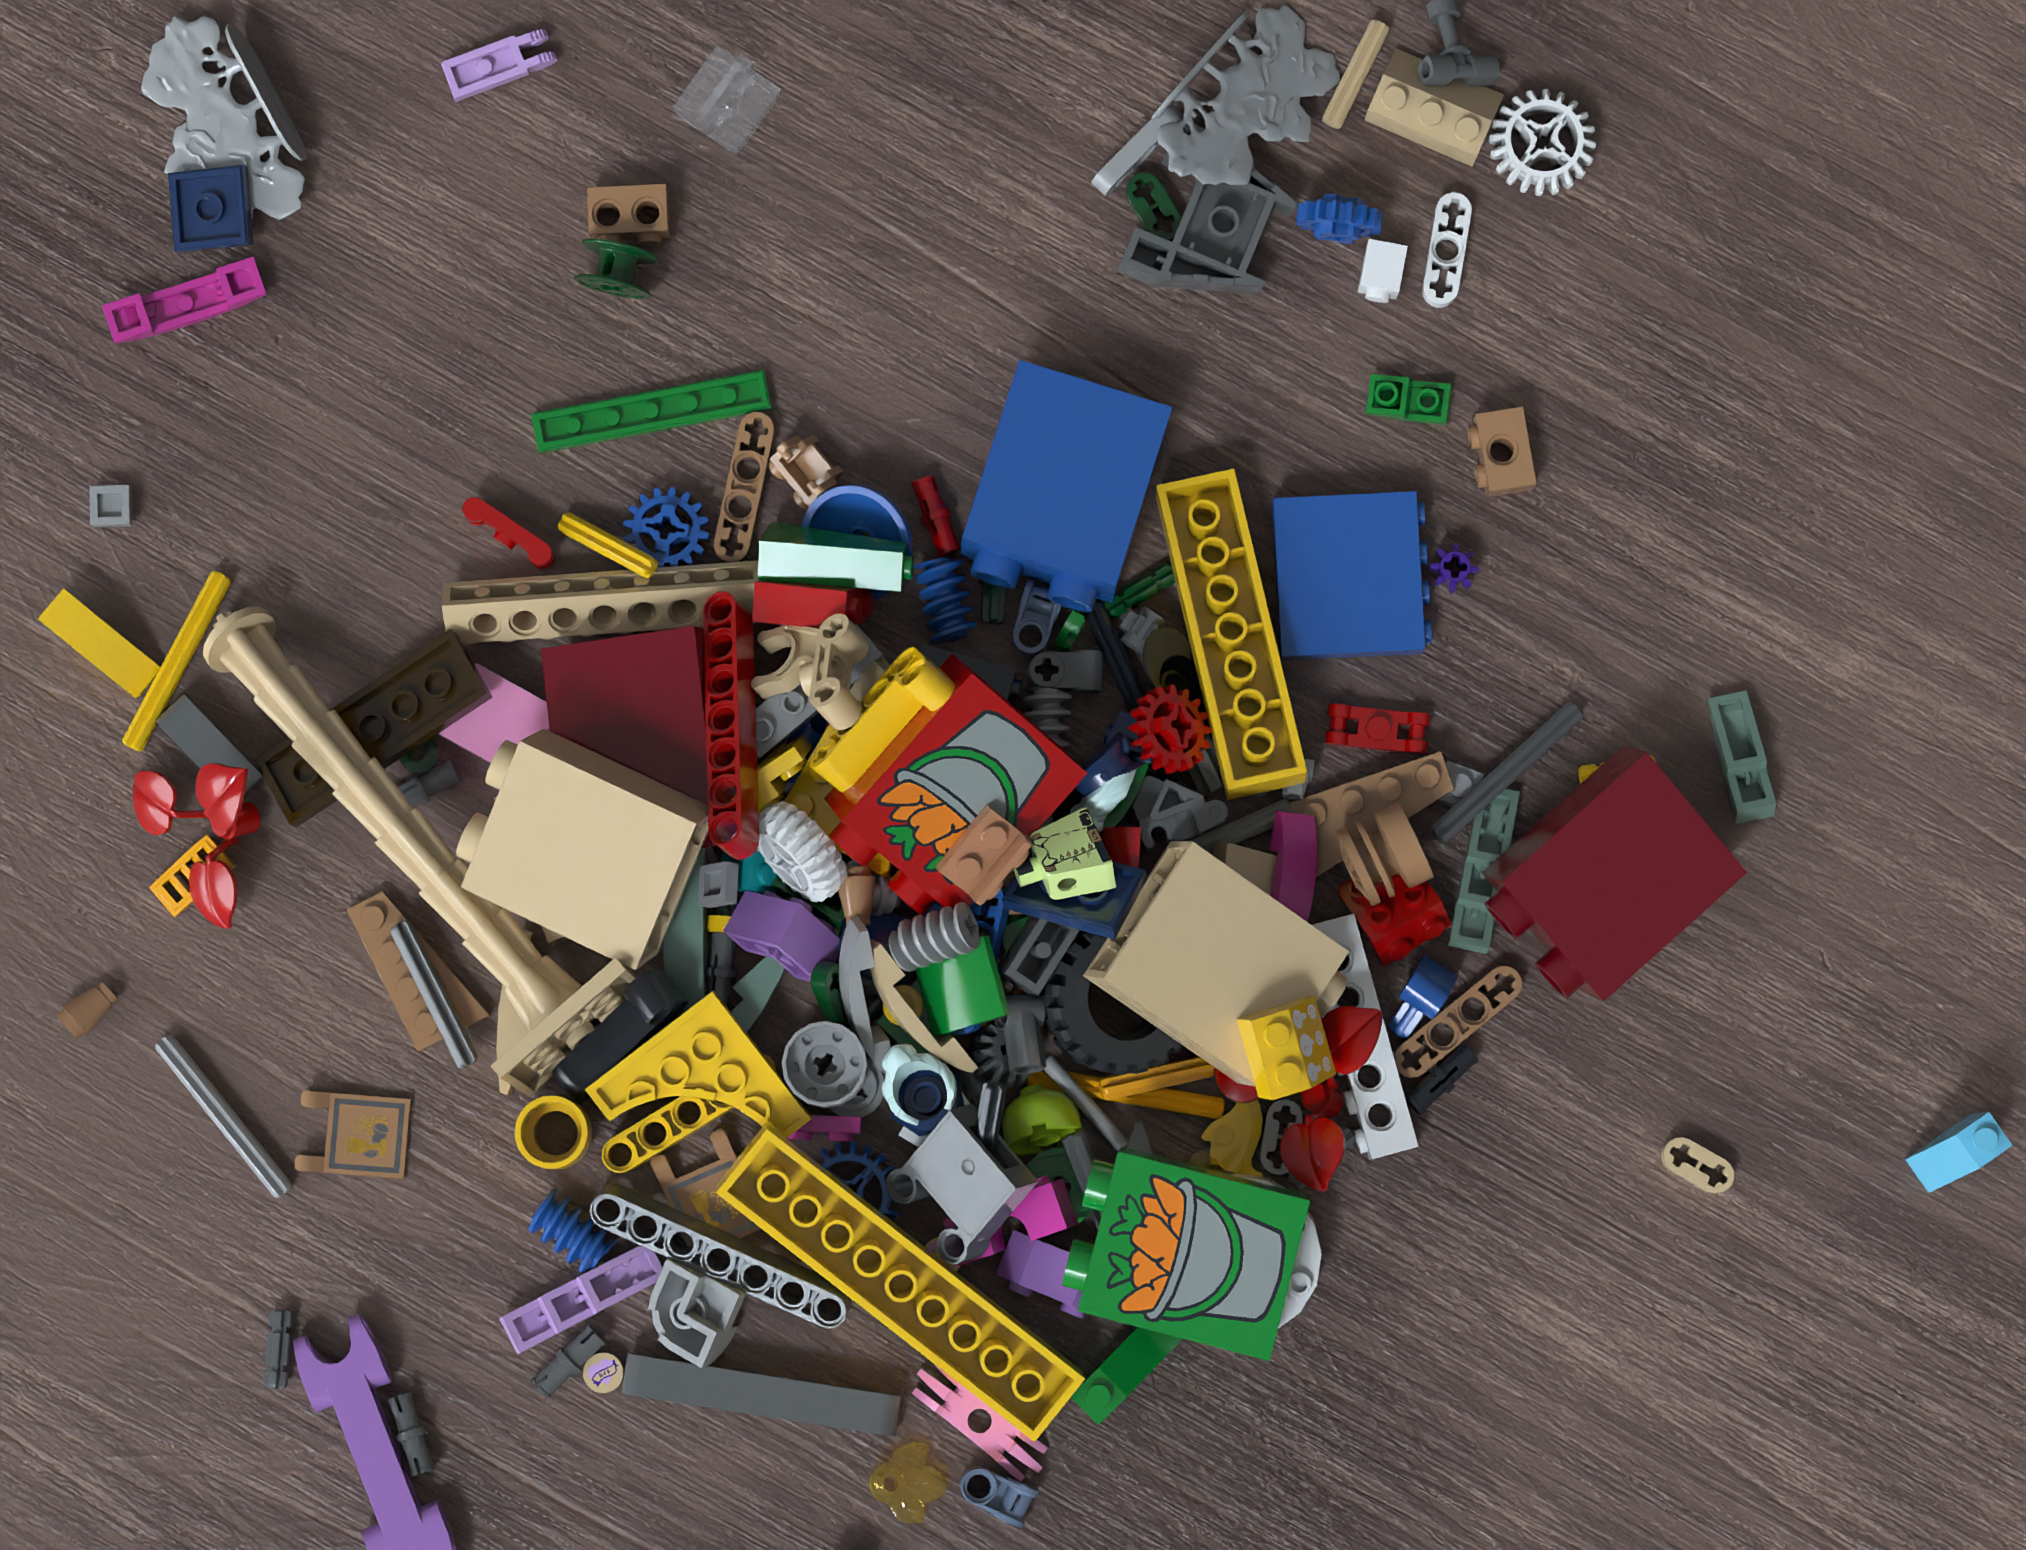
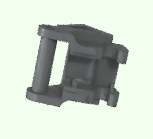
[1132,776,1228,852]

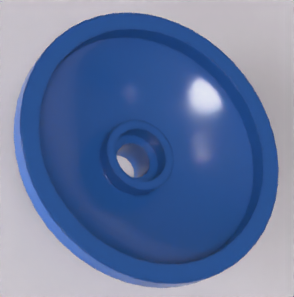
[802,484,913,600]

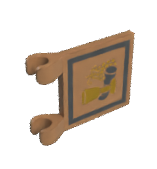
[295,1091,411,1179]
[651,1128,761,1250]

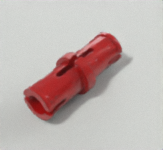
[911,475,961,558]

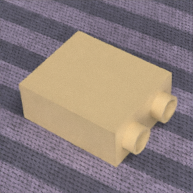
[456,728,708,970]
[1083,841,1349,1087]

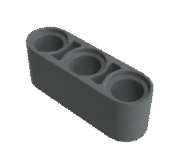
[156,693,263,793]

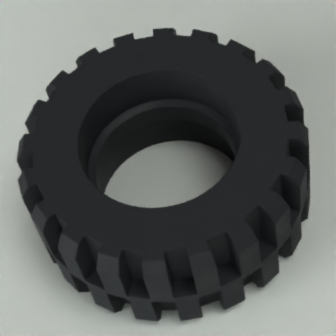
[1041,930,1184,1075]

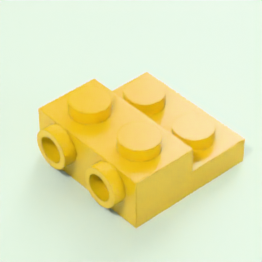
[731,734,812,814]

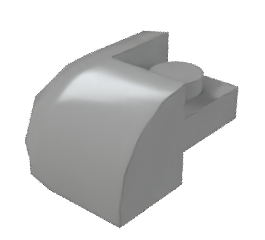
[648,1258,746,1368]

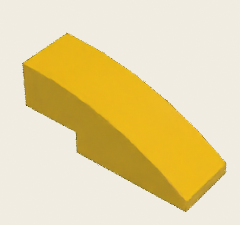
[38,588,160,700]

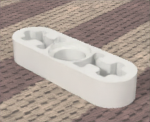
[1422,192,1472,308]

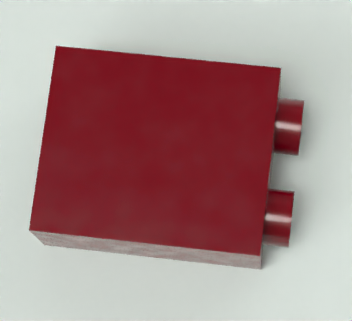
[541,626,732,849]
[1481,745,1747,1001]

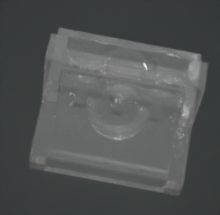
[672,45,782,156]

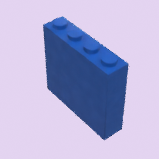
[1271,491,1432,661]

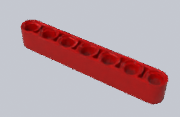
[703,592,760,860]

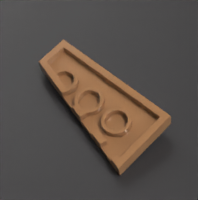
[1290,751,1455,879]
[347,892,491,1052]

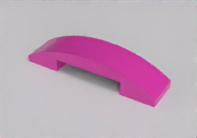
[101,257,266,344]
[1270,810,1317,922]

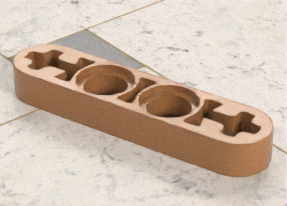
[714,412,775,563]
[1393,966,1522,1078]

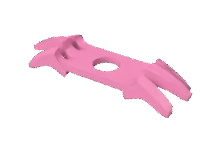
[912,1364,1048,1482]

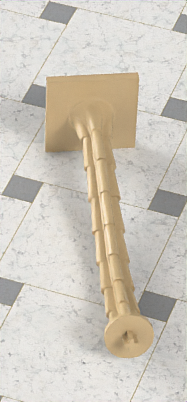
[203,606,637,1097]

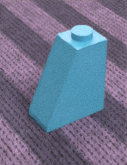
[1905,1112,2013,1193]

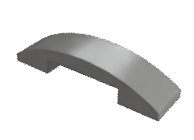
[839,916,891,1075]

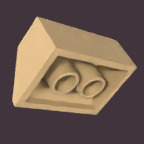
[1364,48,1504,167]

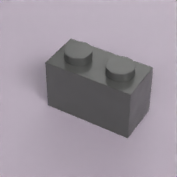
[997,916,1080,995]

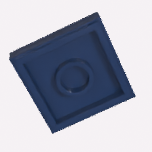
[168,165,254,253]

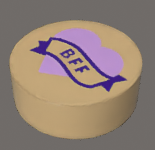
[583,1352,624,1393]

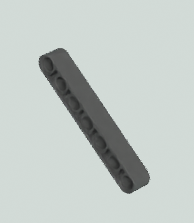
[590,1183,852,1329]
[621,1353,902,1436]

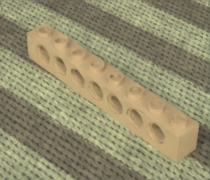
[442,561,761,645]

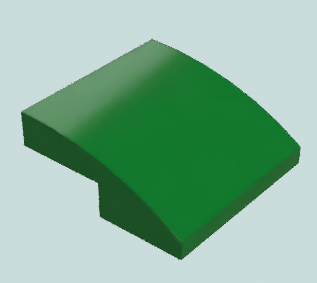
[915,936,1010,1037]

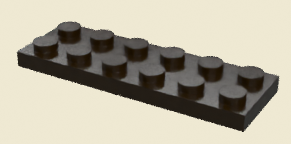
[255,629,492,828]

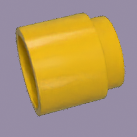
[515,1096,592,1169]

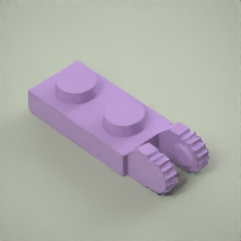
[441,29,557,102]

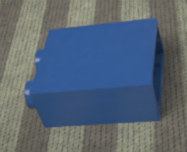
[961,360,1172,612]

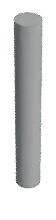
[1044,1053,1128,1150]

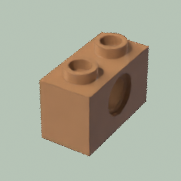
[1467,406,1537,498]

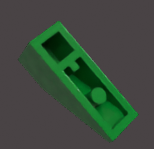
[1071,1327,1182,1425]

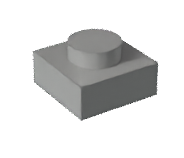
[89,485,133,527]
[1438,760,1485,806]
[698,861,739,908]

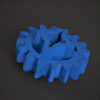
[1296,194,1383,244]
[623,487,710,568]

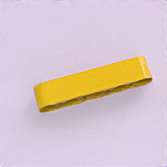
[602,1054,778,1173]

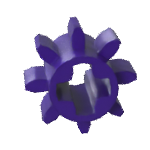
[1428,543,1479,594]

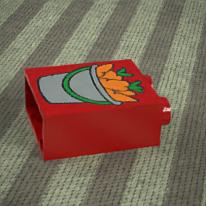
[824,653,1087,916]

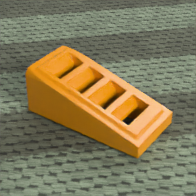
[149,834,236,918]

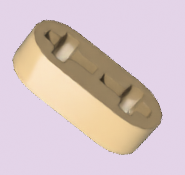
[1661,1137,1734,1193]

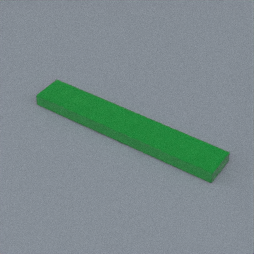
[531,370,772,454]

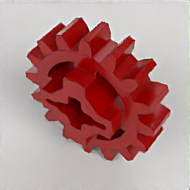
[1128,685,1212,774]

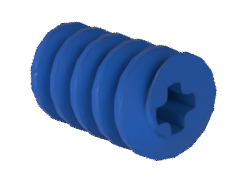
[914,558,977,644]
[528,1188,618,1274]

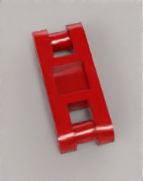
[462,497,555,570]
[1324,704,1431,755]

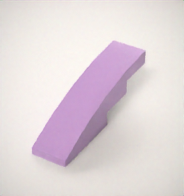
[499,1245,663,1355]

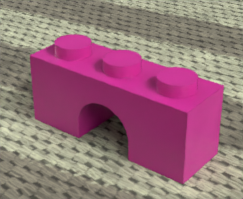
[942,1175,1079,1266]

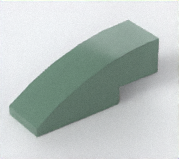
[1707,690,1776,824]

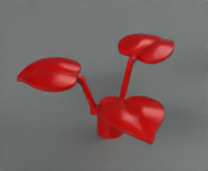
[132,763,260,929]
[1214,1006,1383,1192]

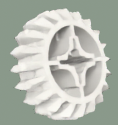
[1489,89,1596,196]
[757,801,848,902]

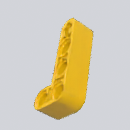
[810,647,955,792]

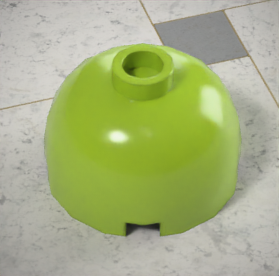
[1002,1084,1084,1156]

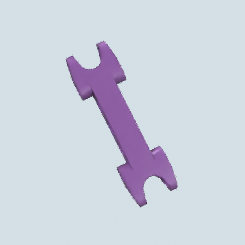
[293,1313,457,1550]

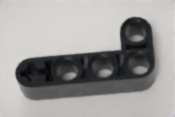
[551,970,689,1104]

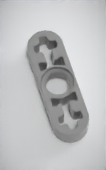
[1091,104,1184,197]

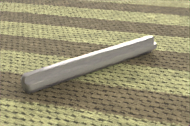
[155,1034,293,1198]

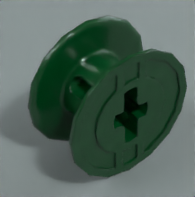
[574,239,659,299]

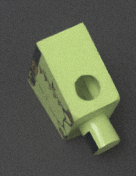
[1014,807,1116,900]

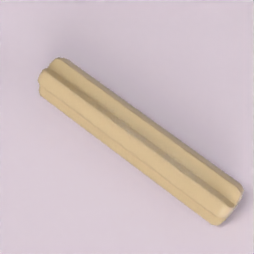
[1322,19,1389,129]

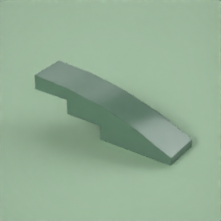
[1448,789,1520,954]
[663,848,709,1013]
[731,957,787,1035]

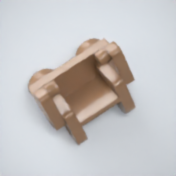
[768,435,844,510]

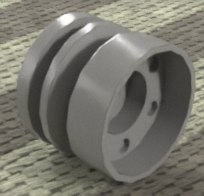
[782,1021,868,1108]

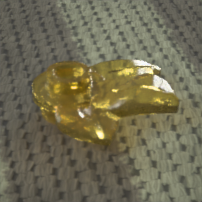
[868,1442,949,1523]

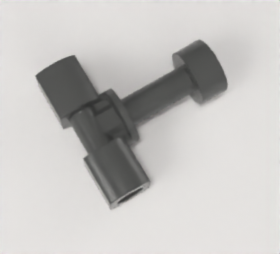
[1418,0,1500,86]

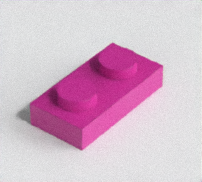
[788,1115,862,1142]

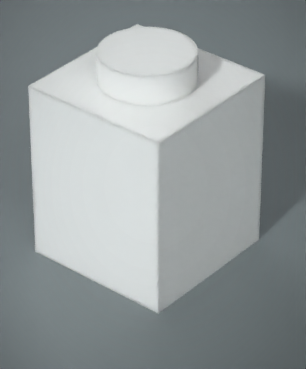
[1358,239,1408,303]

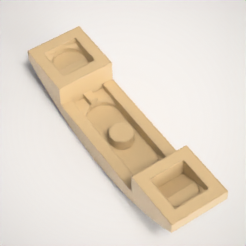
[869,939,978,1073]

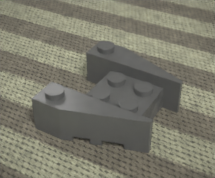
[1117,118,1297,295]

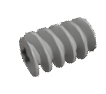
[1021,687,1072,748]
[888,902,980,972]

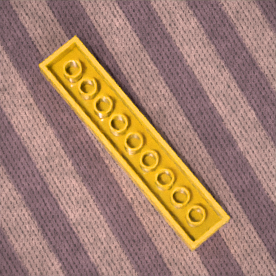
[716,1123,1085,1442]

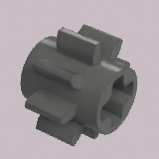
[1119,606,1167,655]

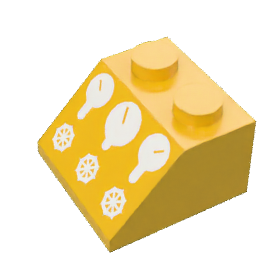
[1237,995,1336,1100]

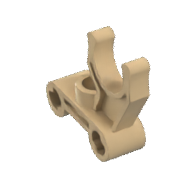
[751,613,870,730]

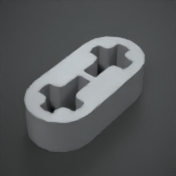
[1260,1099,1303,1175]

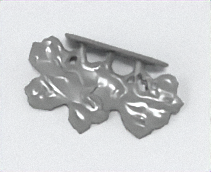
[1152,5,1341,185]
[141,16,307,220]

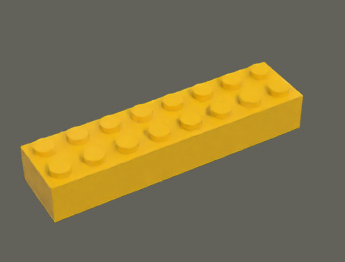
[1156,469,1307,800]

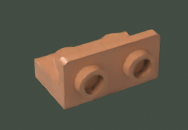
[935,804,1032,906]

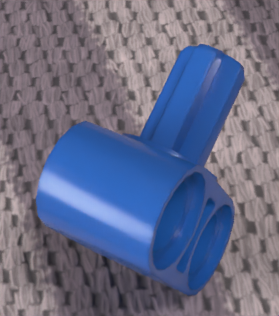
[1389,955,1458,1038]

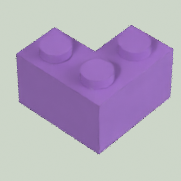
[723,890,840,982]

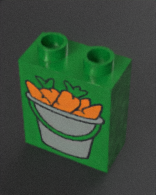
[1062,1147,1311,1361]

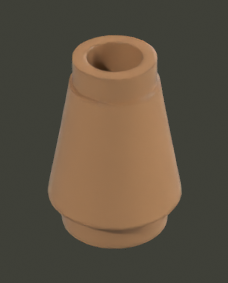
[838,866,876,926]
[56,982,118,1039]

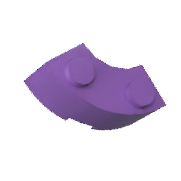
[996,1230,1085,1319]

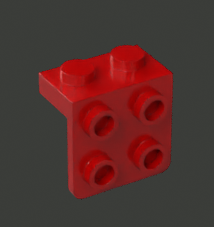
[1337,874,1452,967]

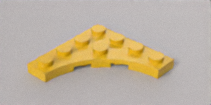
[585,990,812,1138]

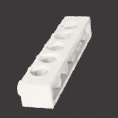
[1312,914,1419,1160]

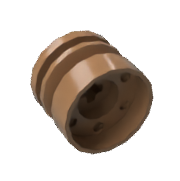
[1336,801,1434,906]

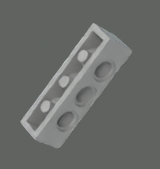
[756,624,883,762]

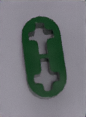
[1126,172,1181,242]
[810,959,851,1028]

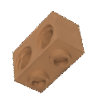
[587,184,671,246]

